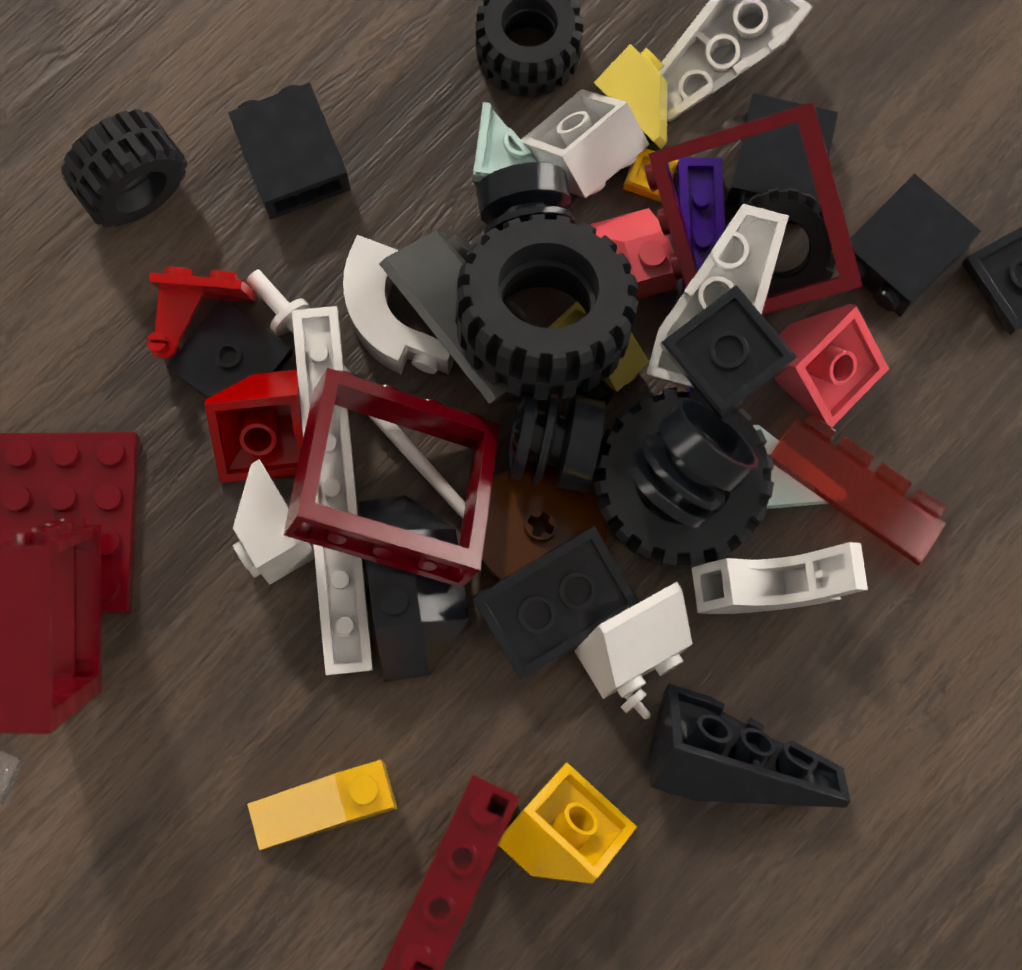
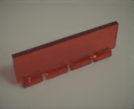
[770,413,946,566]

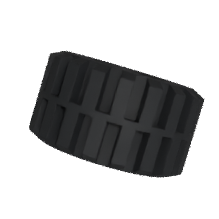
[475,0,584,98]
[61,110,187,227]
[736,188,836,297]

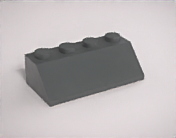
[379,231,528,404]

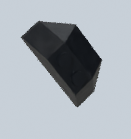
[360,495,469,682]

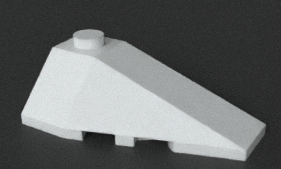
[659,0,812,122]
[646,204,789,390]

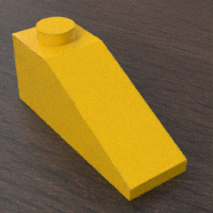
[247,760,398,851]

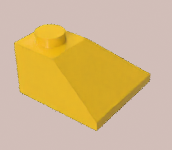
[498,762,637,884]

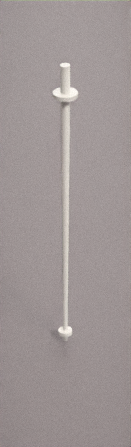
[247,270,651,719]

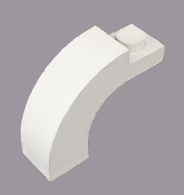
[343,235,455,375]
[692,542,868,614]

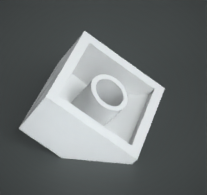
[521,89,650,198]
[232,459,315,585]
[574,582,693,699]

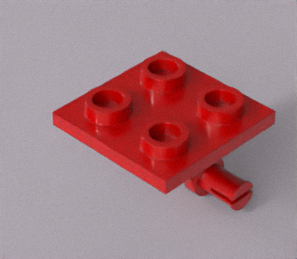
[146,267,257,359]

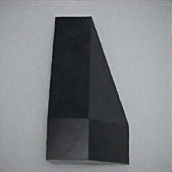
[649,684,851,808]

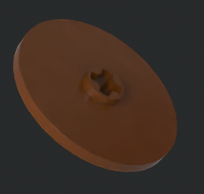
[481,464,607,581]

